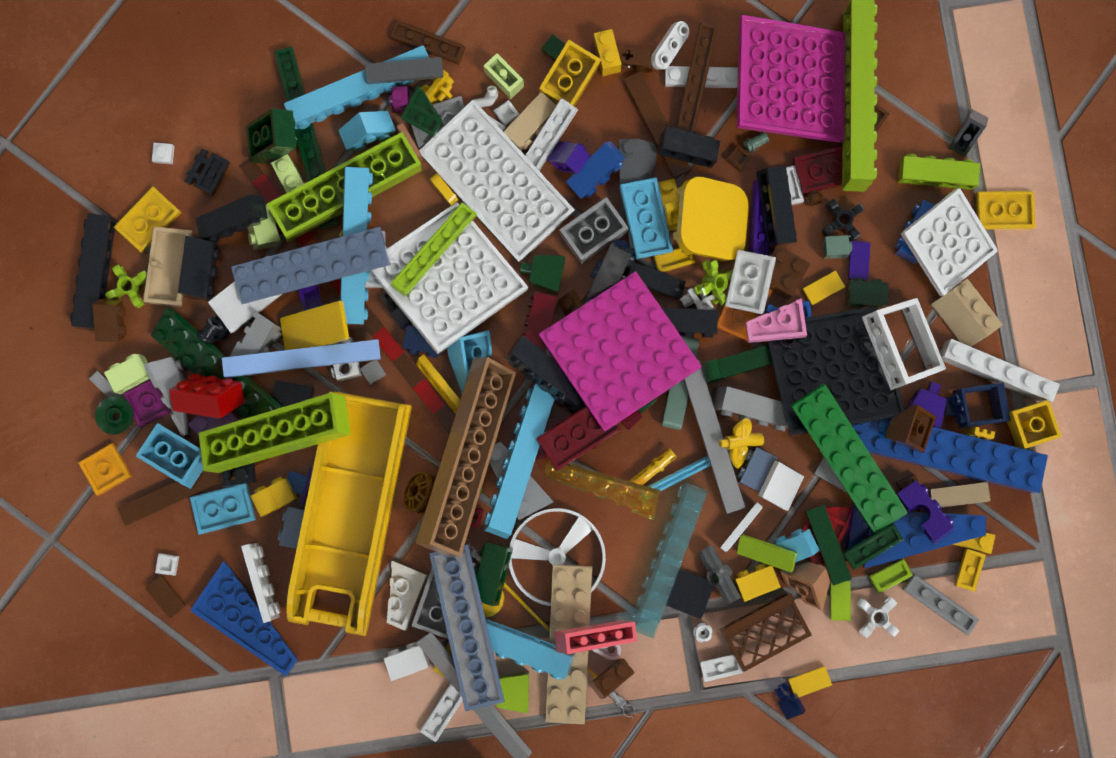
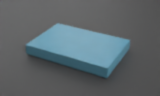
[190,484,256,535]

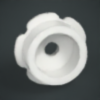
[693,623,712,642]

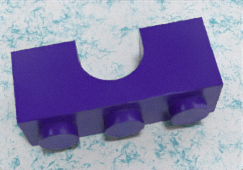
[897,481,954,545]

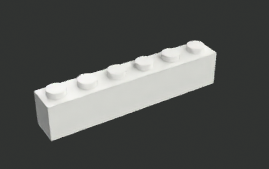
[940,339,1060,403]

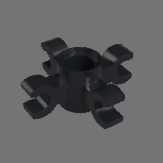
[821,199,865,241]

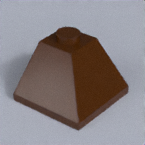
[885,404,937,453]

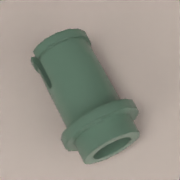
[743,132,769,152]

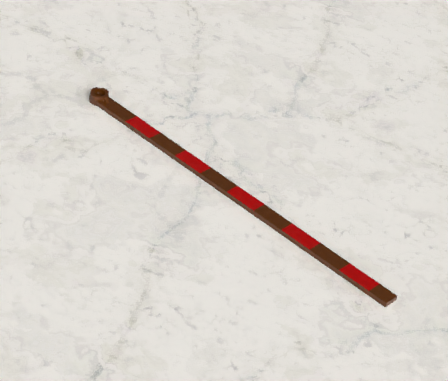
[241,162,455,435]

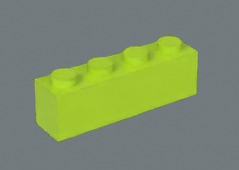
[898,154,980,190]

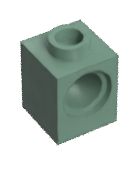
[822,235,852,259]

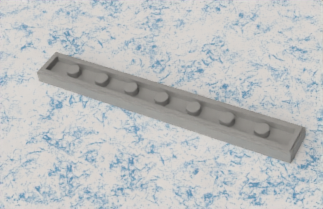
[684,360,745,514]
[416,632,532,758]

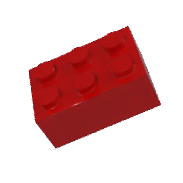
[169,374,244,418]

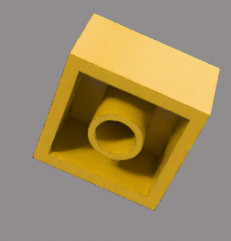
[1007,400,1062,449]

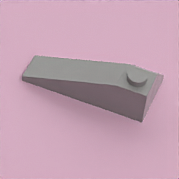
[144,357,191,437]

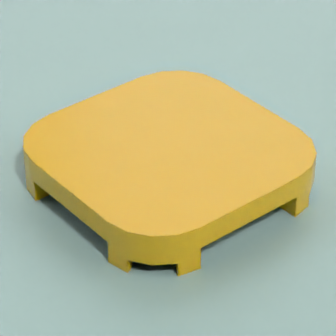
[673,177,748,261]

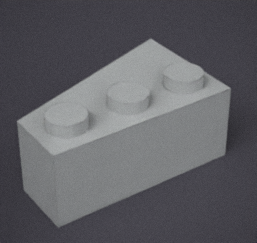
[229,311,282,376]

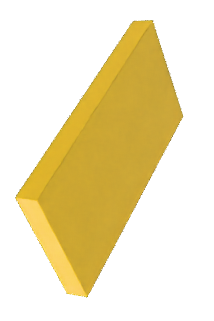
[280,301,349,350]

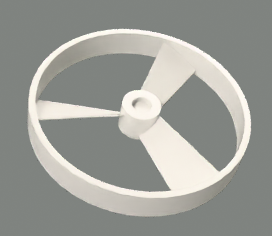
[509,508,606,606]

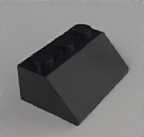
[178,236,221,301]

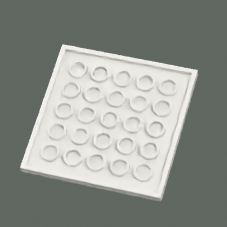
[370,202,528,354]

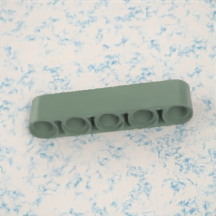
[662,335,699,430]

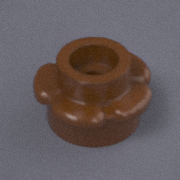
[805,191,823,207]

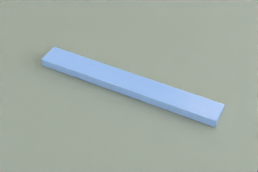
[222,339,381,378]

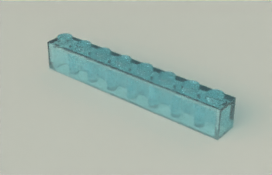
[629,483,708,639]

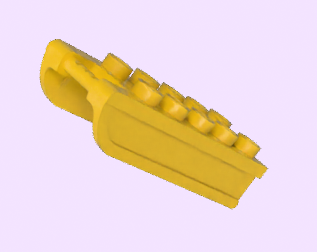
[287,391,412,636]

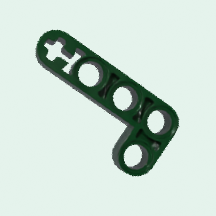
[700,345,772,384]

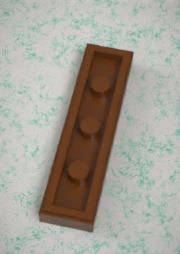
[389,20,466,65]

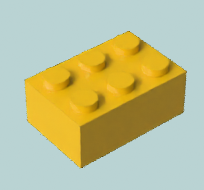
[539,40,601,107]

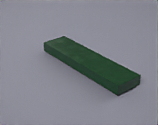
[805,505,852,586]

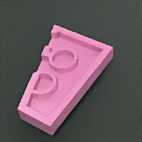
[745,298,807,343]

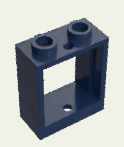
[952,383,1011,429]

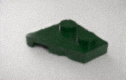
[401,86,443,138]

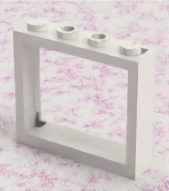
[862,298,946,390]

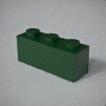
[475,542,513,606]

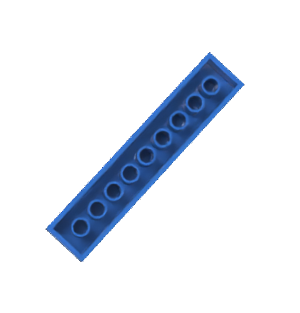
[852,419,1048,493]

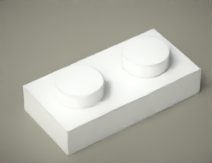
[699,654,743,682]

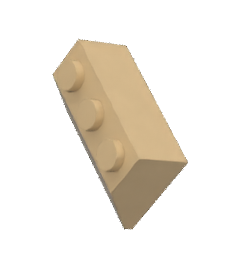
[931,279,1003,347]

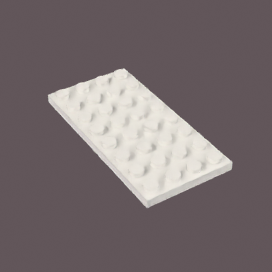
[419,100,575,262]

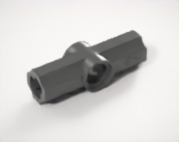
[698,545,741,605]

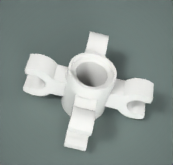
[856,597,899,638]

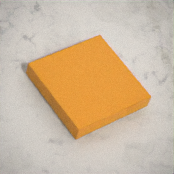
[78,443,132,496]

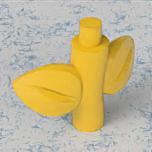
[718,418,764,469]

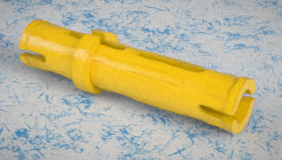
[625,448,677,494]

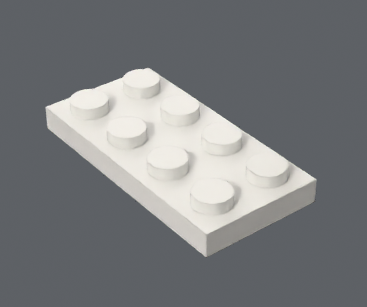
[241,543,281,623]

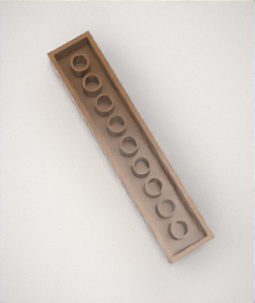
[416,357,516,557]

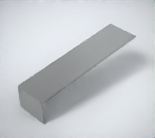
[89,371,125,399]

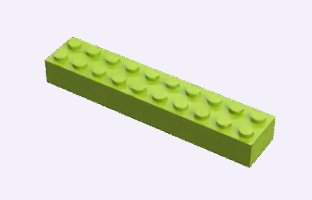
[842,0,877,192]

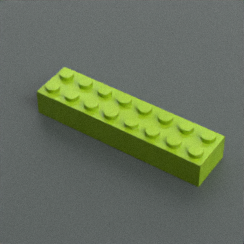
[267,132,422,243]
[199,392,351,473]

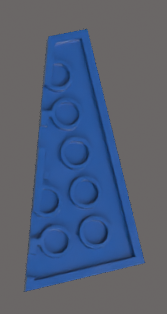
[864,512,986,568]
[190,561,298,676]

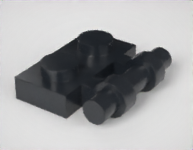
[184,149,230,196]

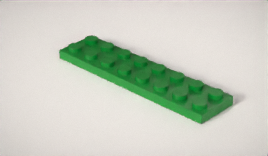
[791,384,908,534]

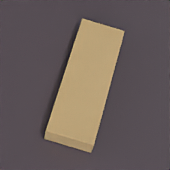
[928,482,991,508]

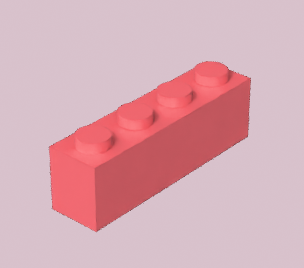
[554,620,637,654]

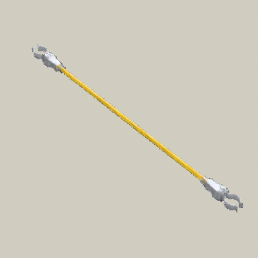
[466,538,637,719]

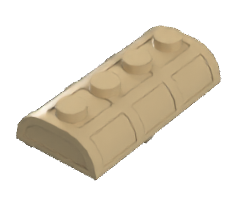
[143,227,192,307]

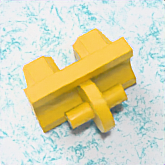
[422,70,454,105]

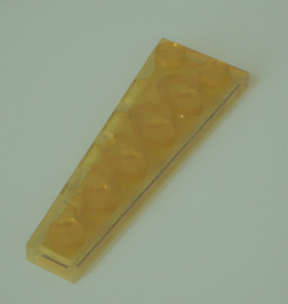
[545,459,660,520]

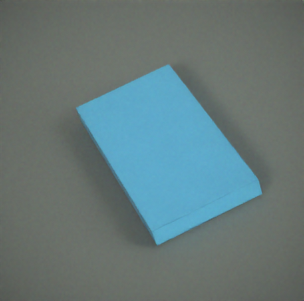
[619,177,673,260]

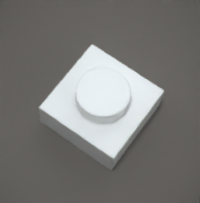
[152,143,175,164]

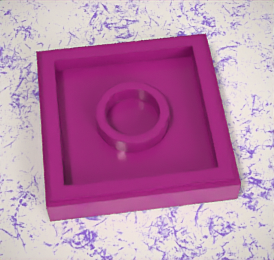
[123,380,172,428]

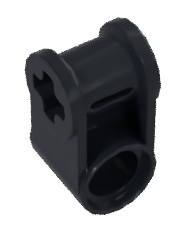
[197,315,231,343]

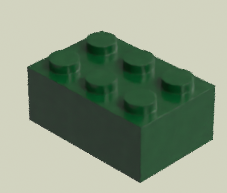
[246,108,297,164]

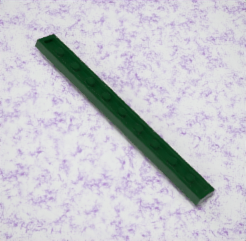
[274,46,340,230]

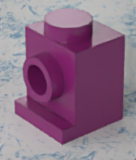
[389,86,410,113]

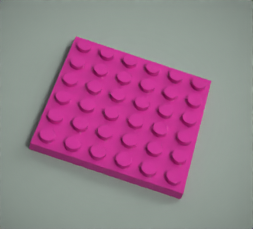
[736,15,846,143]
[539,271,702,432]

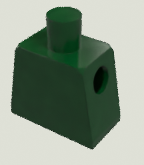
[520,255,565,294]

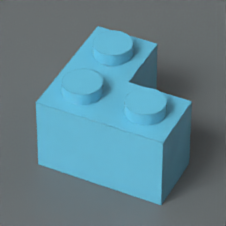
[338,111,396,152]

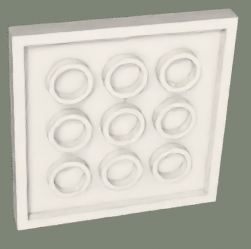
[900,188,998,296]

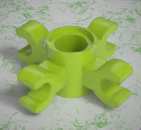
[694,259,733,305]
[105,264,147,308]

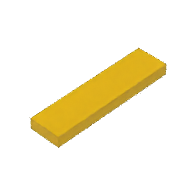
[416,354,460,414]

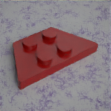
[802,506,858,568]

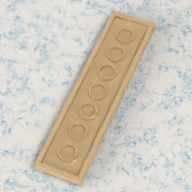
[546,564,592,724]

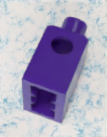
[905,382,946,429]

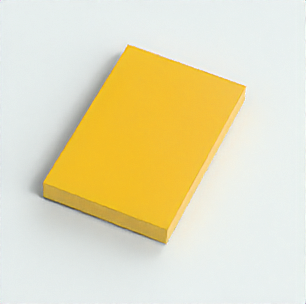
[114,186,182,253]
[975,191,1036,230]

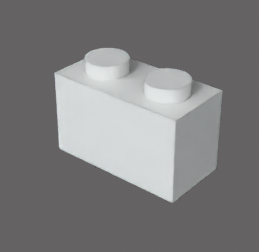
[384,641,430,681]

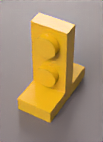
[658,179,680,231]

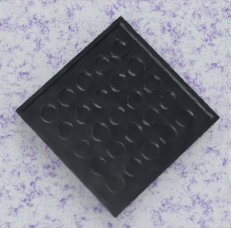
[767,306,905,437]

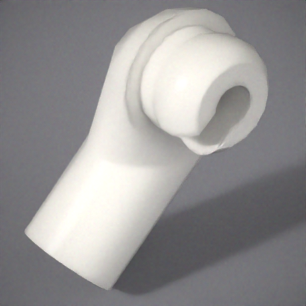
[474,86,498,108]

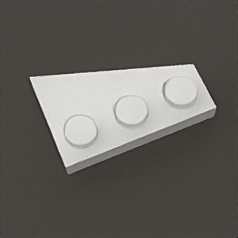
[387,561,428,630]

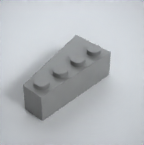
[711,387,787,432]
[489,442,553,520]

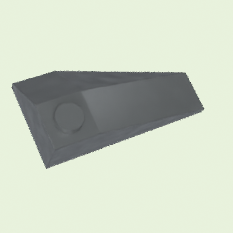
[618,139,656,219]

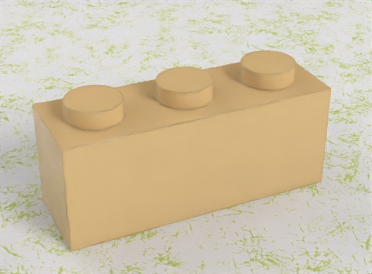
[504,92,557,151]

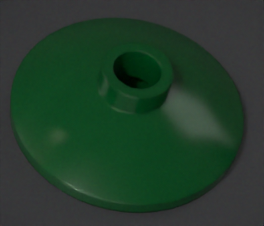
[95,396,134,435]

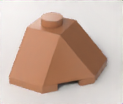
[781,562,830,610]

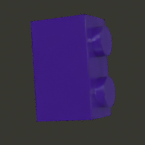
[547,141,591,174]

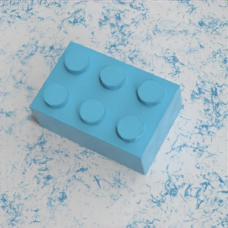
[136,423,203,489]

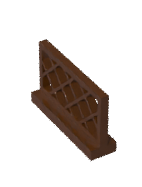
[720,593,812,672]

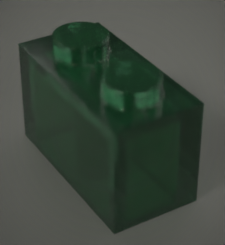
[845,278,889,308]

